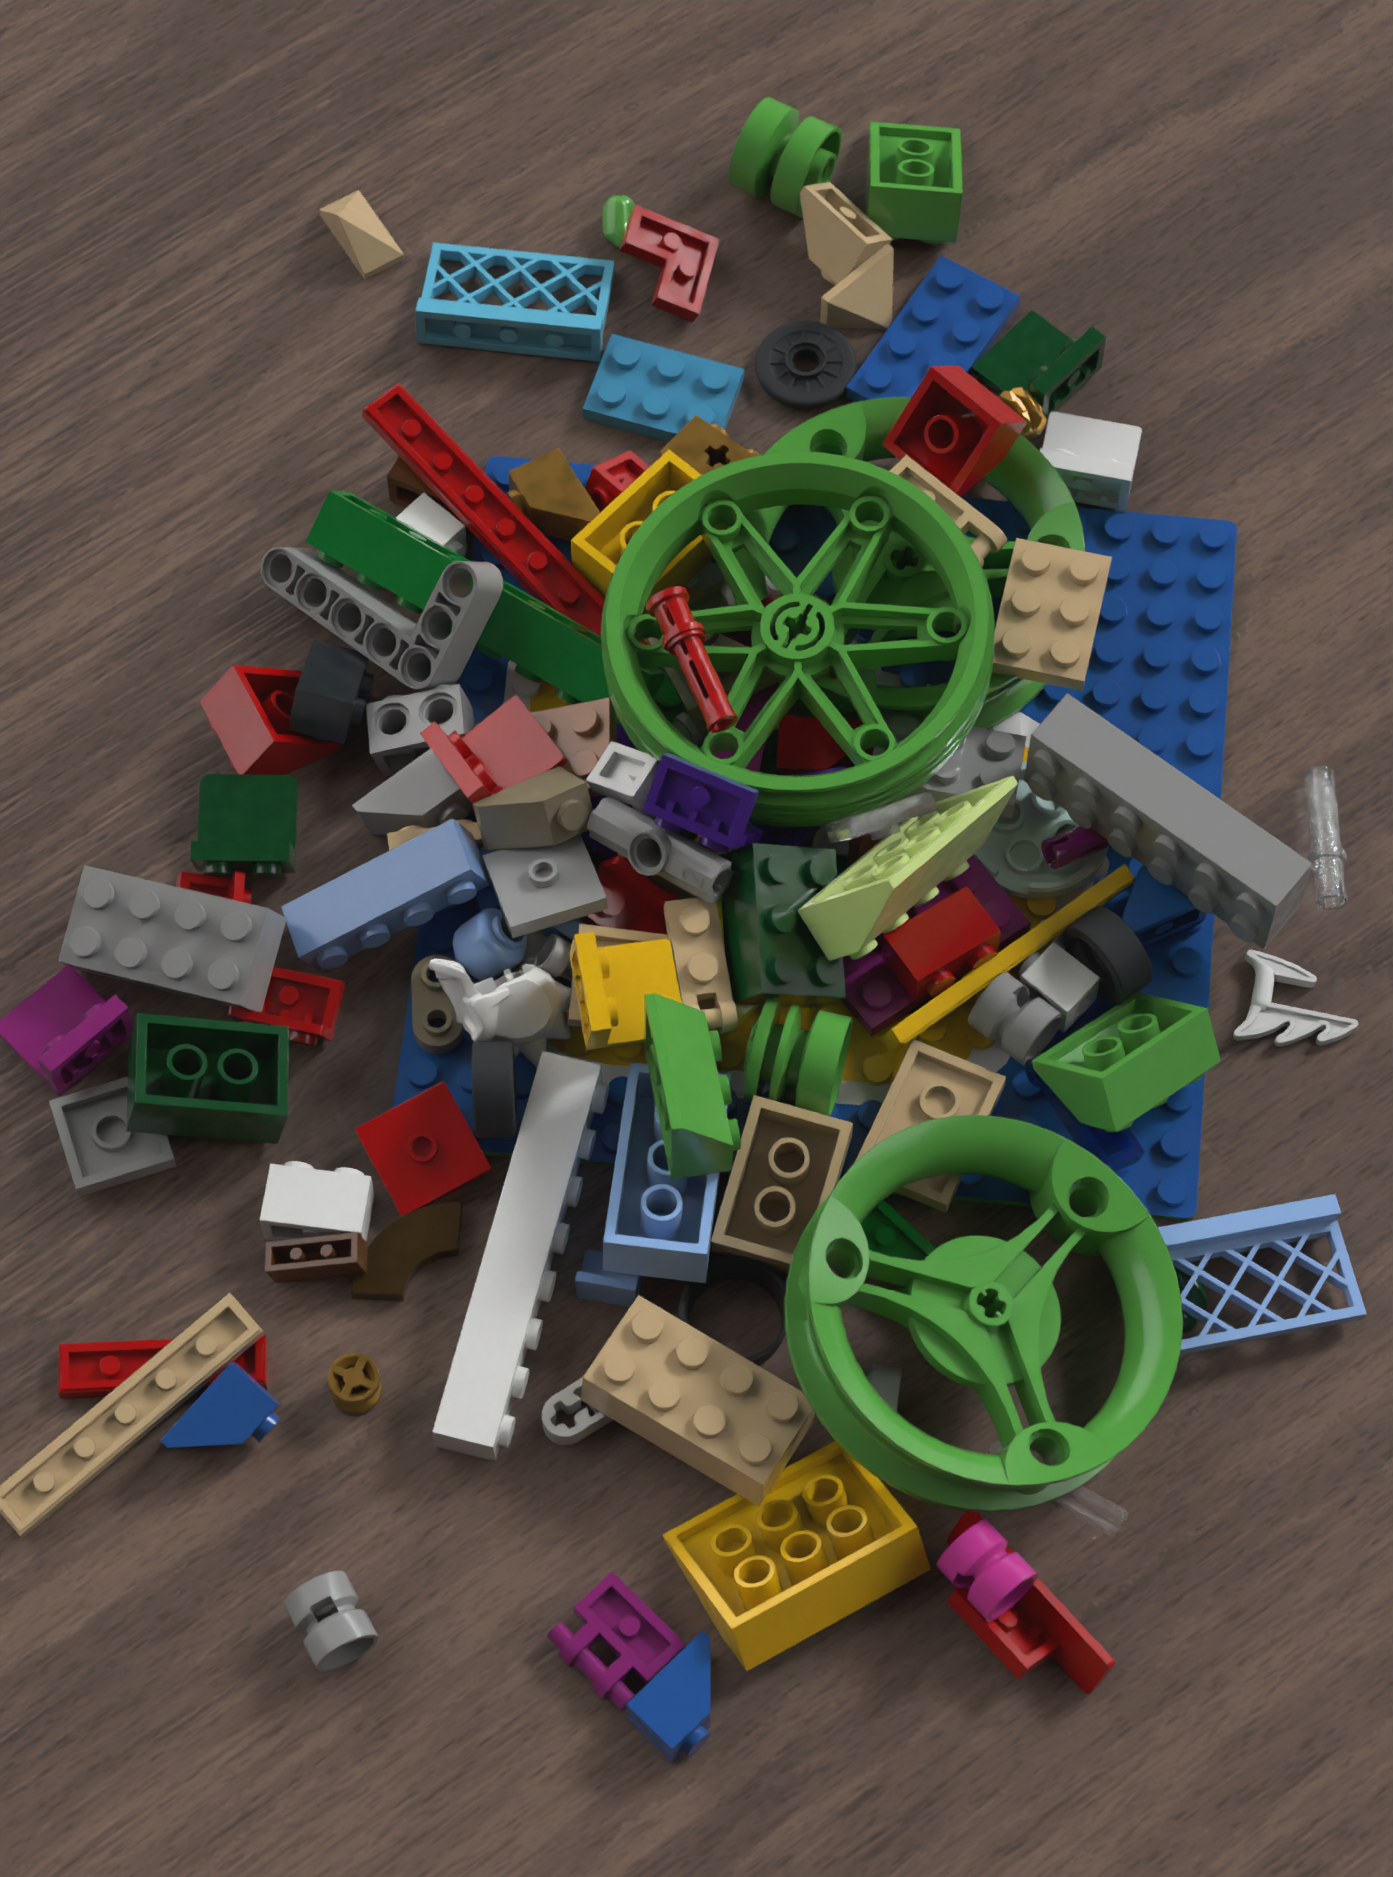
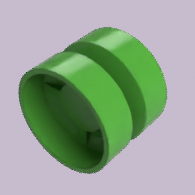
[728,97,842,217]

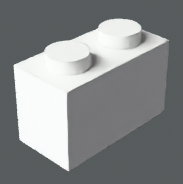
[260,1161,375,1241]

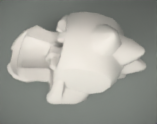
[428,959,572,1066]

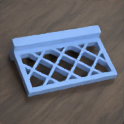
[1158,1194,1367,1355]

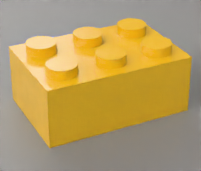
[571,449,728,615]

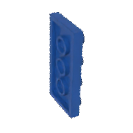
[846,255,1021,402]

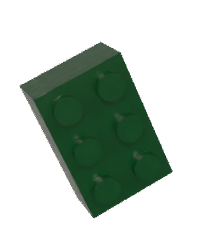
[719,843,846,1008]
[126,1013,289,1144]

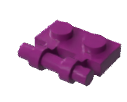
[547,1571,686,1711]

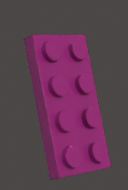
[841,854,1031,1037]

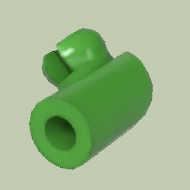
[602,195,637,259]

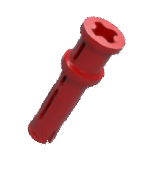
[646,586,738,733]

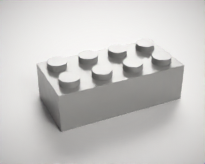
[58,865,287,1012]

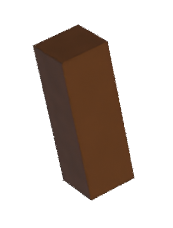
[265,1232,368,1283]

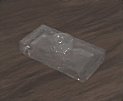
[825,791,937,843]

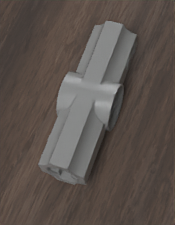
[586,796,734,903]

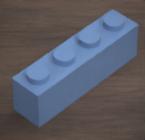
[281,818,491,971]

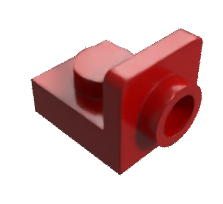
[585,450,649,513]

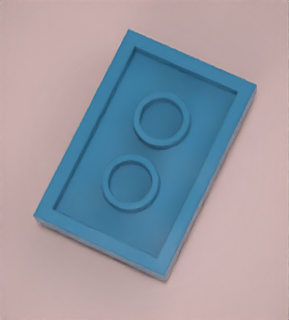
[583,334,744,442]

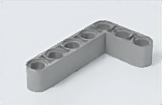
[260,547,503,689]

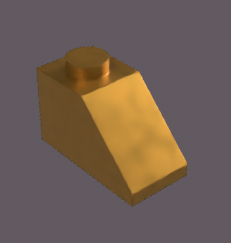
[505,448,600,541]

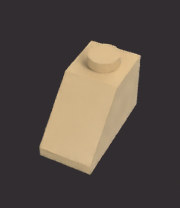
[800,182,892,285]

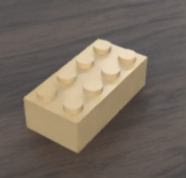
[581,1295,815,1506]

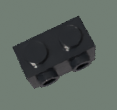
[287,640,374,744]

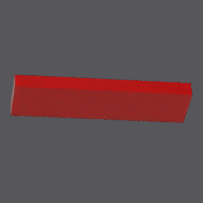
[58,1335,268,1399]

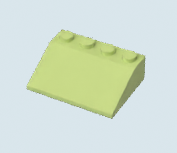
[797,776,1018,961]

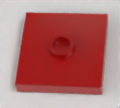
[355,1081,493,1216]

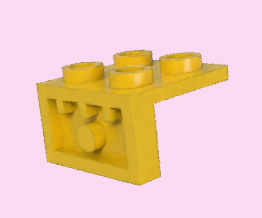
[569,932,682,1050]

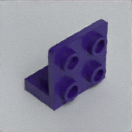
[642,753,763,852]

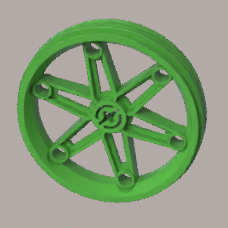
[601,451,995,827]

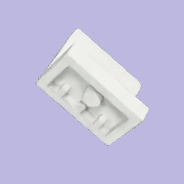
[1040,411,1142,511]

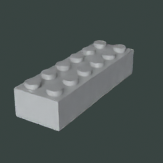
[1024,693,1313,949]

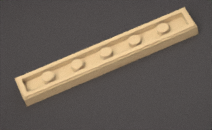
[0,1293,265,1539]

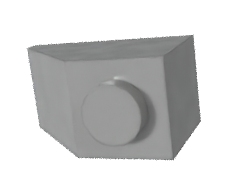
[352,748,473,835]

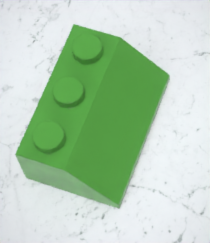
[1032,992,1221,1132]
[644,993,741,1180]

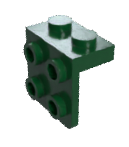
[190,774,298,878]

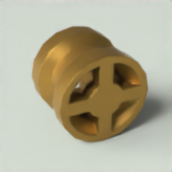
[328,1352,382,1416]

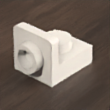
[586,741,658,819]

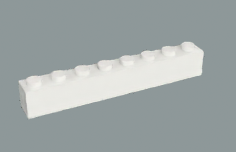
[432,1051,609,1462]

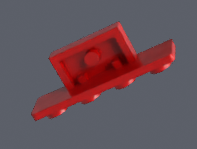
[947,1511,1115,1694]

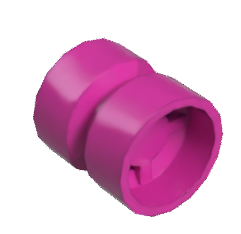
[937,1519,1038,1622]

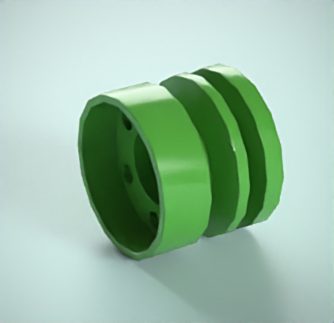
[743,998,853,1117]

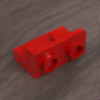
[579,855,681,935]

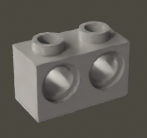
[366,684,474,777]

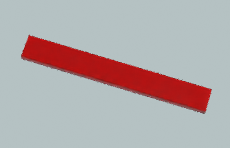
[362,382,648,645]

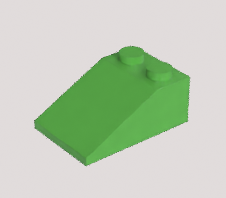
[865,122,963,244]

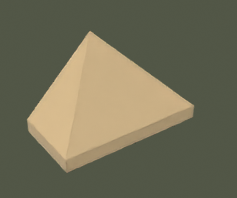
[319,190,405,279]
[820,243,894,329]

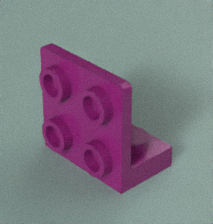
[0,966,133,1096]

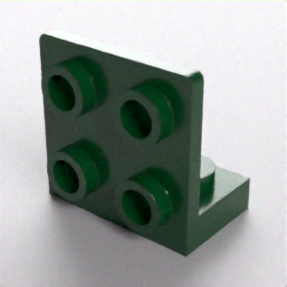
[973,311,1106,419]

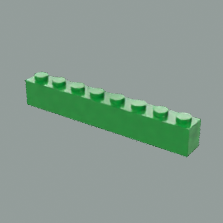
[305,491,666,727]

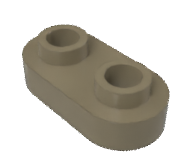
[411,955,464,1054]

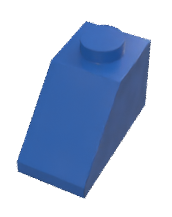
[1122,864,1207,947]
[160,1362,282,1448]
[626,1630,711,1764]

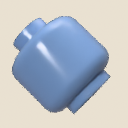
[453,907,527,981]

